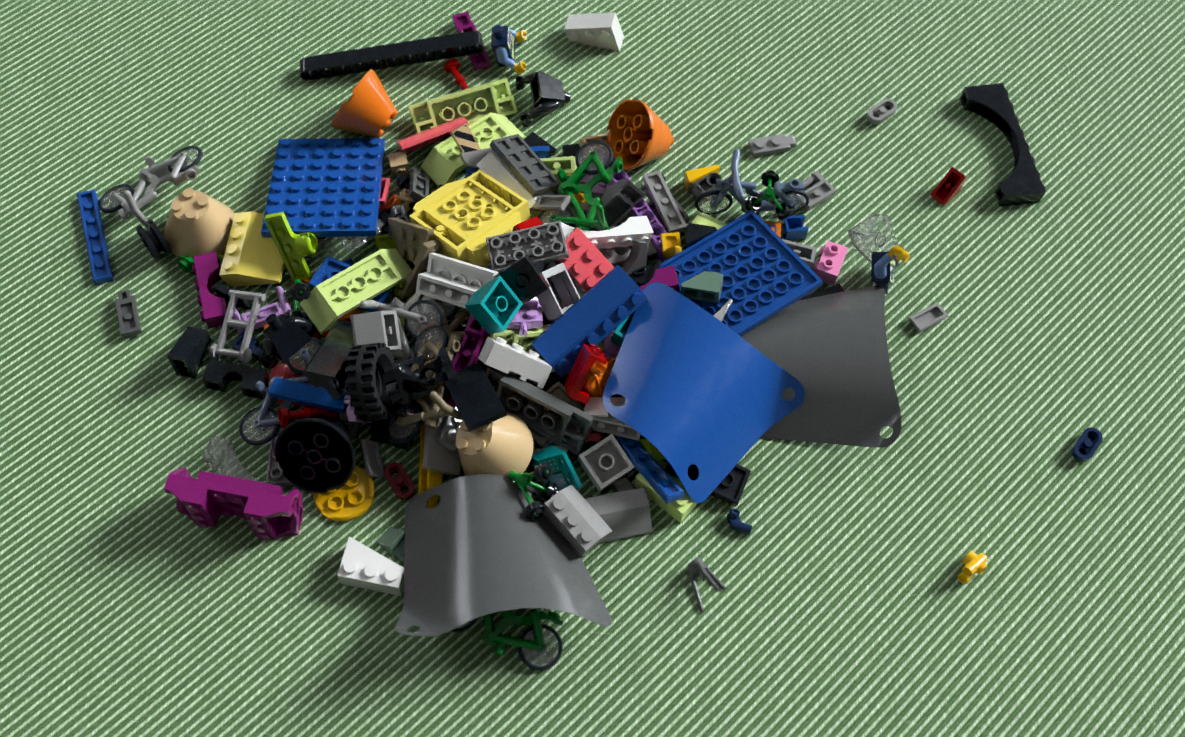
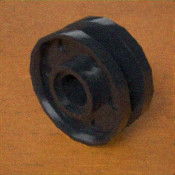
[135,219,172,261]

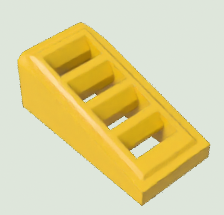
[684,165,720,192]

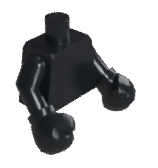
[258,314,314,369]

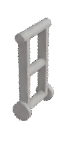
[210,290,266,363]

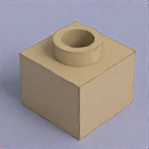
[388,151,409,175]

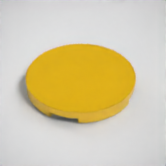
[313,466,375,522]

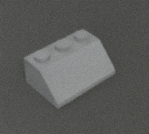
[544,485,612,557]

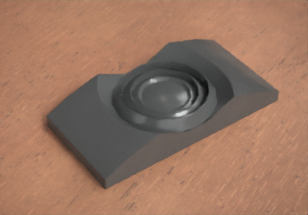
[584,178,646,231]

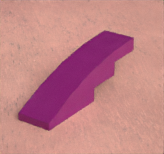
[452,11,491,71]

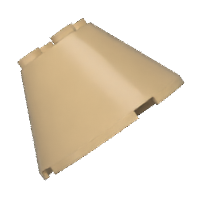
[164,188,235,260]
[456,412,534,476]

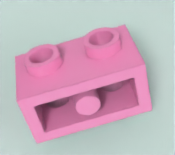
[812,241,848,286]

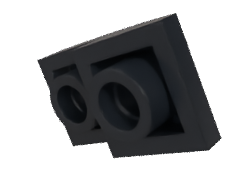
[214,283,254,309]

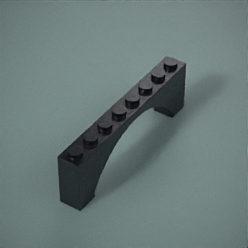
[960,83,1046,207]

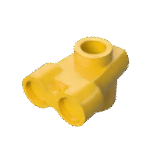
[958,551,988,584]

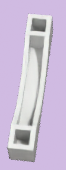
[544,216,654,249]

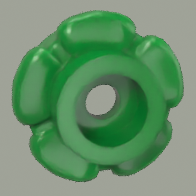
[178,256,195,273]

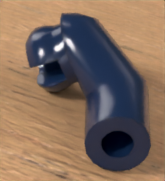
[727,508,752,535]

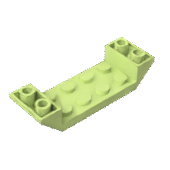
[421,113,526,188]
[300,248,412,334]

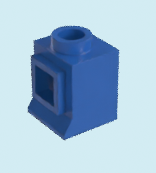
[781,215,808,240]

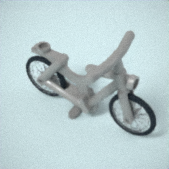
[99,146,203,232]
[360,297,444,370]

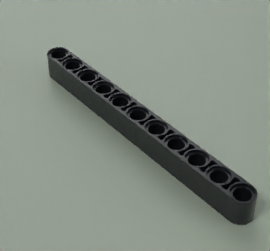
[299,31,484,80]

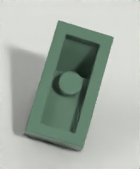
[376,527,405,564]

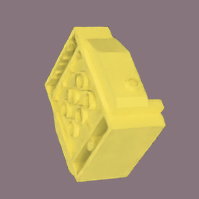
[409,170,531,268]

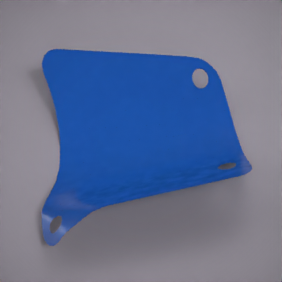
[602,282,805,503]

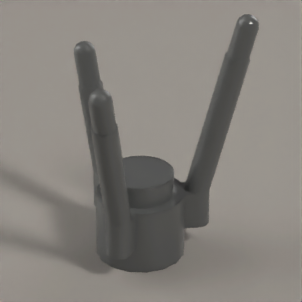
[387,205,411,239]
[687,558,726,612]

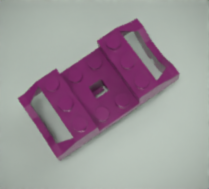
[164,467,303,540]

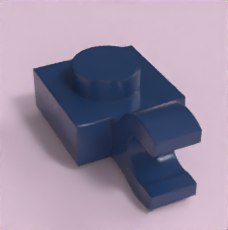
[230,331,261,362]

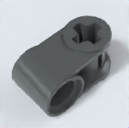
[688,173,722,204]

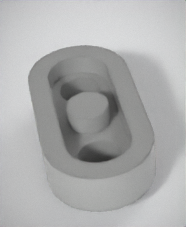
[867,99,897,124]

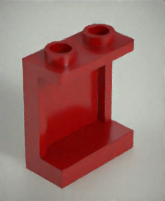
[564,344,608,404]

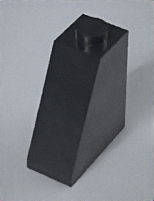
[167,326,211,379]

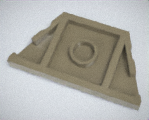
[388,217,434,262]

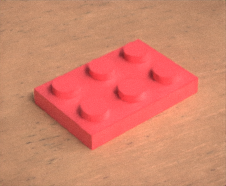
[556,227,614,293]

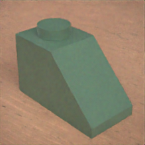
[681,271,723,304]

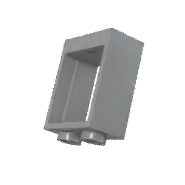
[536,263,580,321]

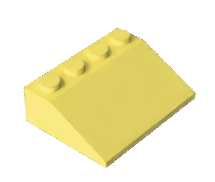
[219,211,285,287]

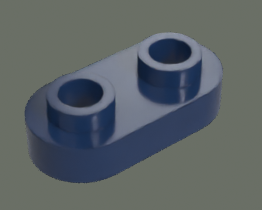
[1071,427,1103,462]

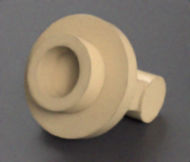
[399,189,415,211]

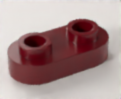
[384,463,415,500]

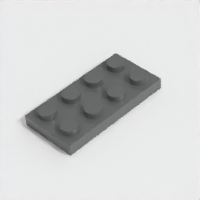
[489,134,561,196]

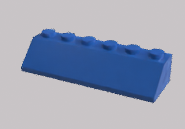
[531,265,648,377]

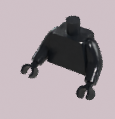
[515,71,571,127]

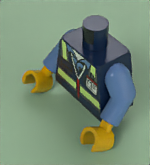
[491,25,527,75]
[871,245,910,295]

